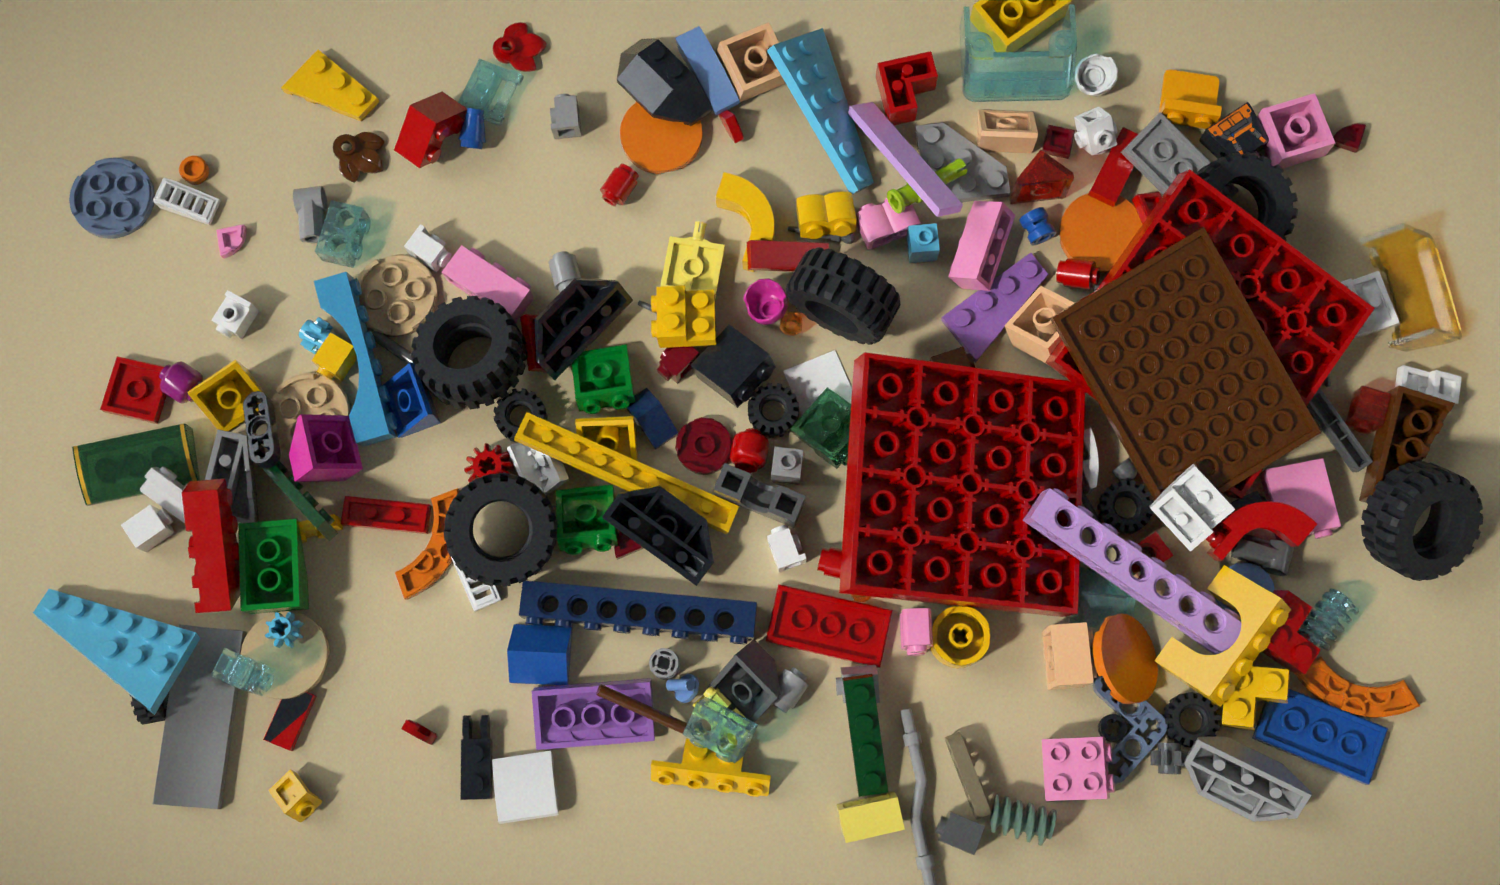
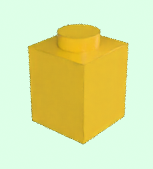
[311,332,357,381]

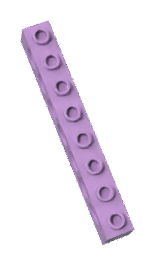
[1023,488,1242,655]

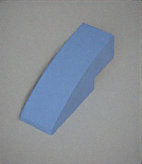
[675,26,740,115]

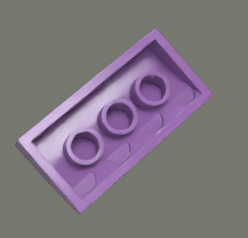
[531,678,655,750]

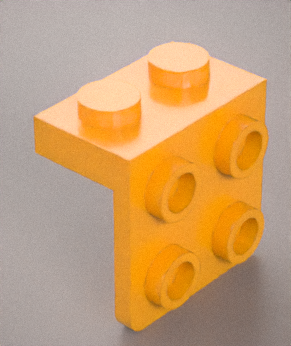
[1159,69,1222,129]

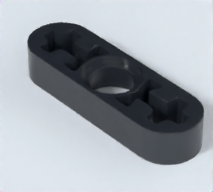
[243,391,281,469]

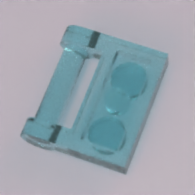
[458,59,524,125]

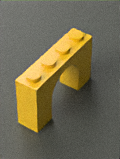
[1155,565,1291,707]

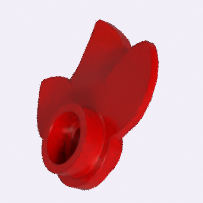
[493,22,546,72]

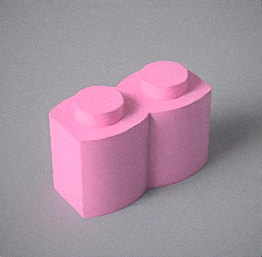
[856,198,921,250]
[900,608,933,656]

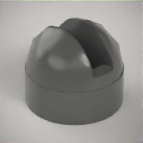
[1112,457,1138,482]

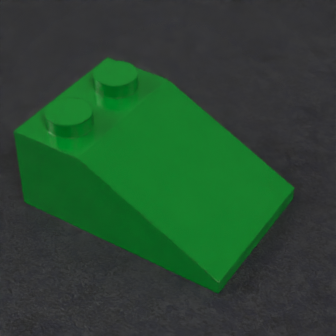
[238,519,309,614]

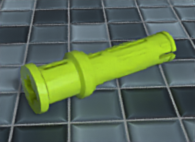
[887,158,968,214]

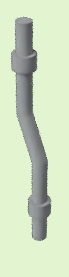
[900,708,937,885]

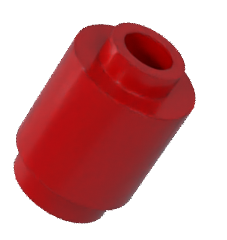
[600,163,639,207]
[1056,258,1100,289]
[817,547,842,579]

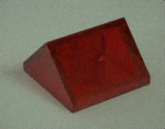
[1009,149,1074,205]

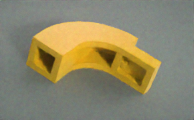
[716,172,774,272]

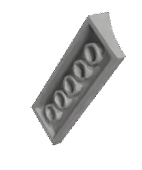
[153,624,246,809]

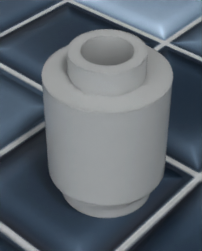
[548,251,582,293]
[773,667,809,713]

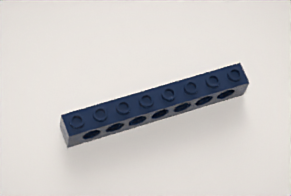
[519,581,757,645]

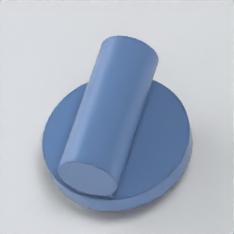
[666,674,699,703]

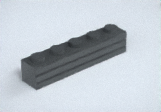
[1306,388,1373,473]

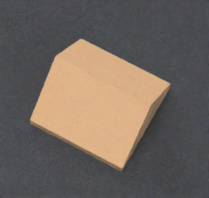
[977,110,1038,153]

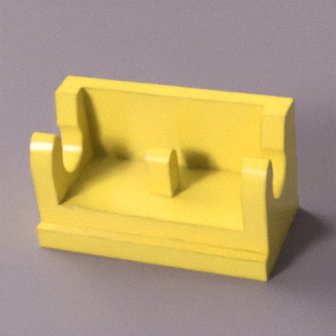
[836,791,905,843]

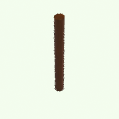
[596,684,707,741]

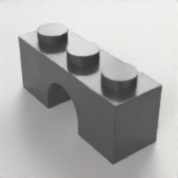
[713,463,806,528]

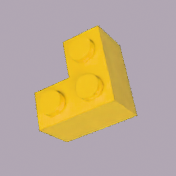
[1222,666,1290,730]

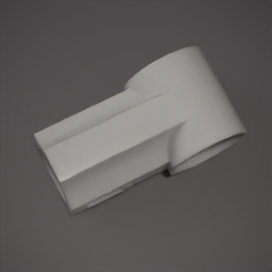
[293,186,327,244]

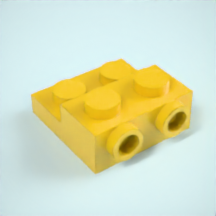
[651,285,716,348]

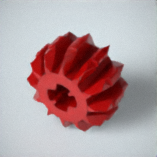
[464,443,514,483]

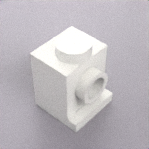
[404,224,452,273]
[211,290,259,339]
[767,525,806,573]

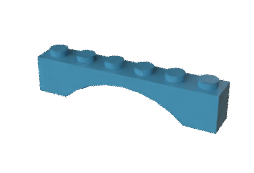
[314,272,397,447]

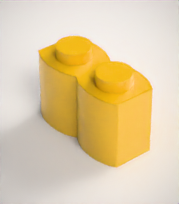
[796,191,856,239]

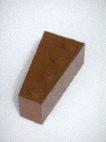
[1359,386,1455,503]

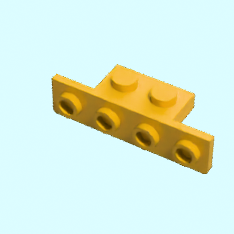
[651,739,771,797]

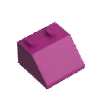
[289,414,363,482]

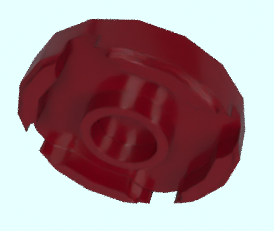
[675,417,732,475]

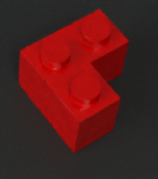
[876,51,938,125]
[394,91,467,168]
[1261,590,1321,674]

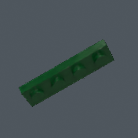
[261,456,338,541]
[842,674,888,797]

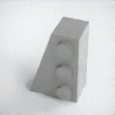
[205,430,259,523]

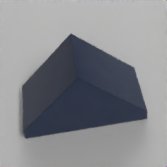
[627,388,678,450]

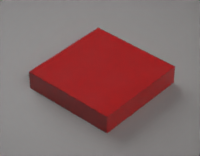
[100,356,167,424]

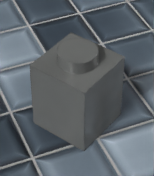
[935,812,985,855]

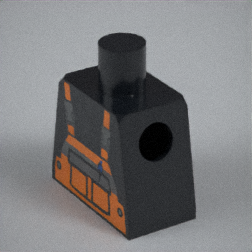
[1199,102,1269,159]

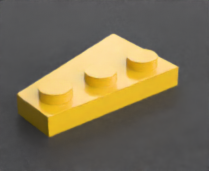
[281,49,379,121]

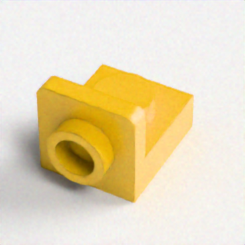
[268,769,322,823]

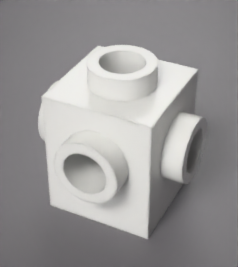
[1074,107,1117,155]

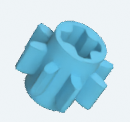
[299,317,335,354]
[265,612,304,648]

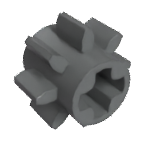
[1151,743,1189,775]

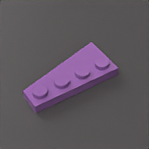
[941,253,1048,363]

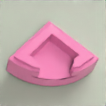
[216,224,247,259]

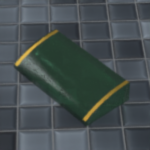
[72,424,200,506]

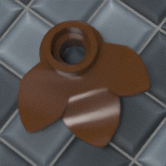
[333,132,385,183]

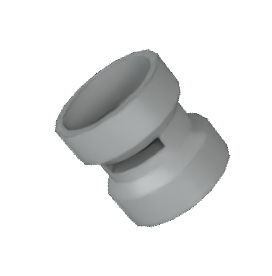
[649,648,680,680]

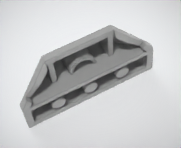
[1184,736,1312,822]

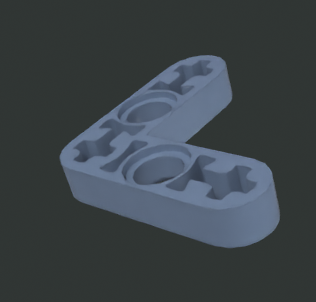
[1092,675,1167,784]

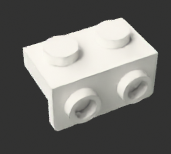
[507,443,569,494]
[140,466,187,523]

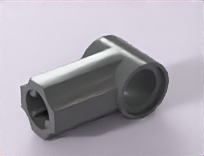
[1231,534,1295,576]

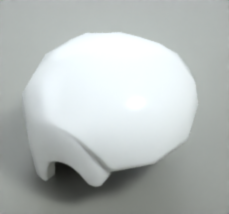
[1074,53,1118,96]

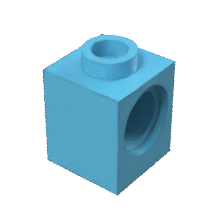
[906,223,940,263]

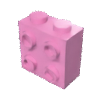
[1042,737,1115,801]

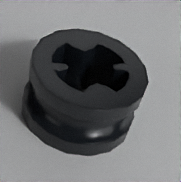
[1098,714,1127,742]

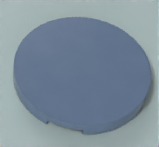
[69,158,155,239]

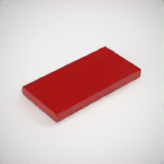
[766,584,893,668]

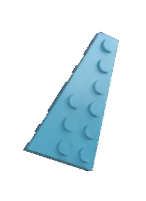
[767,28,874,194]
[33,589,201,715]

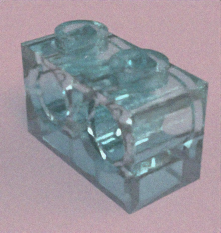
[315,200,371,268]
[211,648,276,696]
[682,697,758,763]

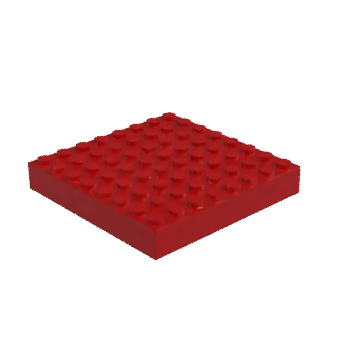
[1045,169,1375,499]
[839,352,1085,617]

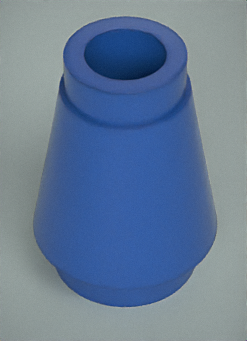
[458,108,486,150]

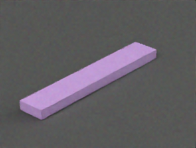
[848,102,963,217]

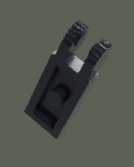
[460,715,492,800]

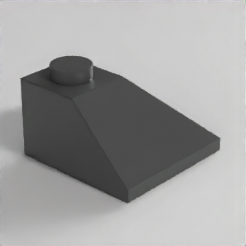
[707,639,781,726]

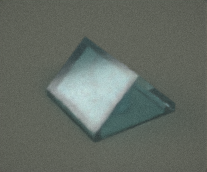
[1069,567,1136,628]

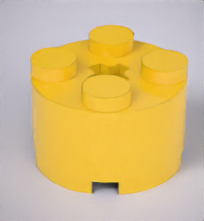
[930,606,990,669]

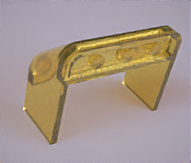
[1359,223,1462,352]

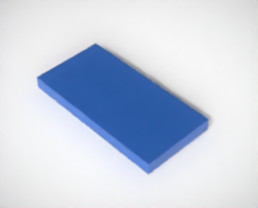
[1252,689,1388,785]

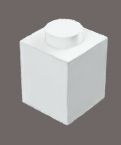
[121,505,175,553]

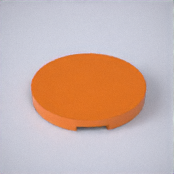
[620,102,703,174]
[1059,193,1142,273]
[1093,614,1158,704]

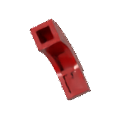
[1207,502,1318,561]

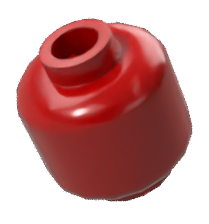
[730,428,770,473]

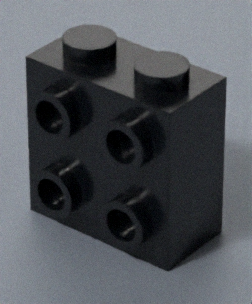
[691,325,776,408]

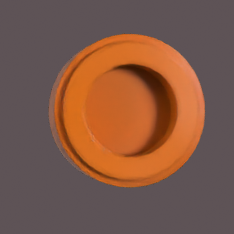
[179,156,209,185]

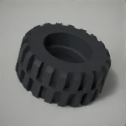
[1196,152,1298,241]
[786,247,901,345]
[411,296,527,410]
[1361,461,1483,581]
[444,473,558,587]

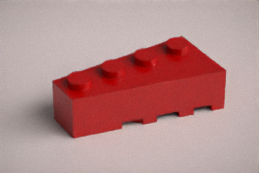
[181,479,240,613]

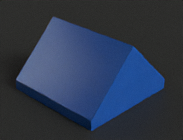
[382,362,441,438]
[507,624,573,685]

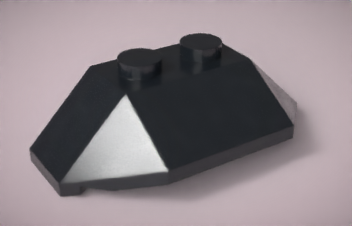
[617,39,713,126]
[535,278,633,381]
[602,485,714,586]

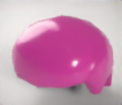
[743,278,788,325]

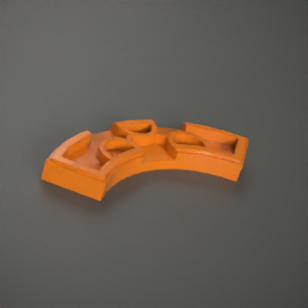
[395,488,460,600]
[1294,656,1420,718]

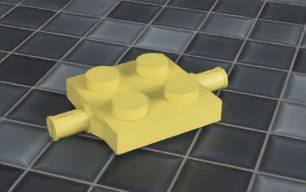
[660,221,725,301]

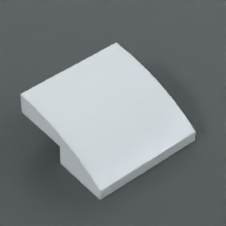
[1341,271,1400,338]
[1150,464,1235,551]
[492,751,559,824]

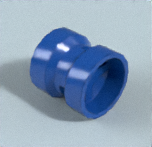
[1019,207,1057,246]

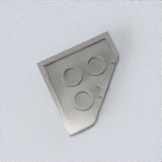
[915,122,1011,207]

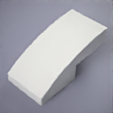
[1395,365,1462,405]
[1082,428,1099,494]

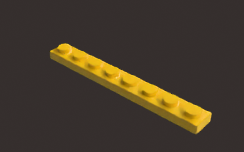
[514,412,739,535]

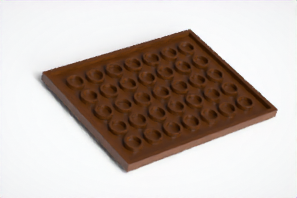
[1050,227,1321,500]

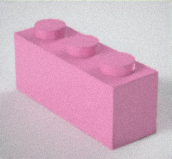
[948,201,1015,291]
[442,245,534,323]

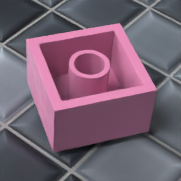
[1257,93,1335,169]

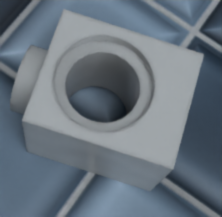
[771,447,803,485]

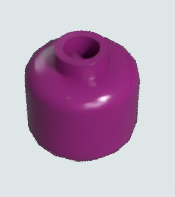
[159,361,203,404]

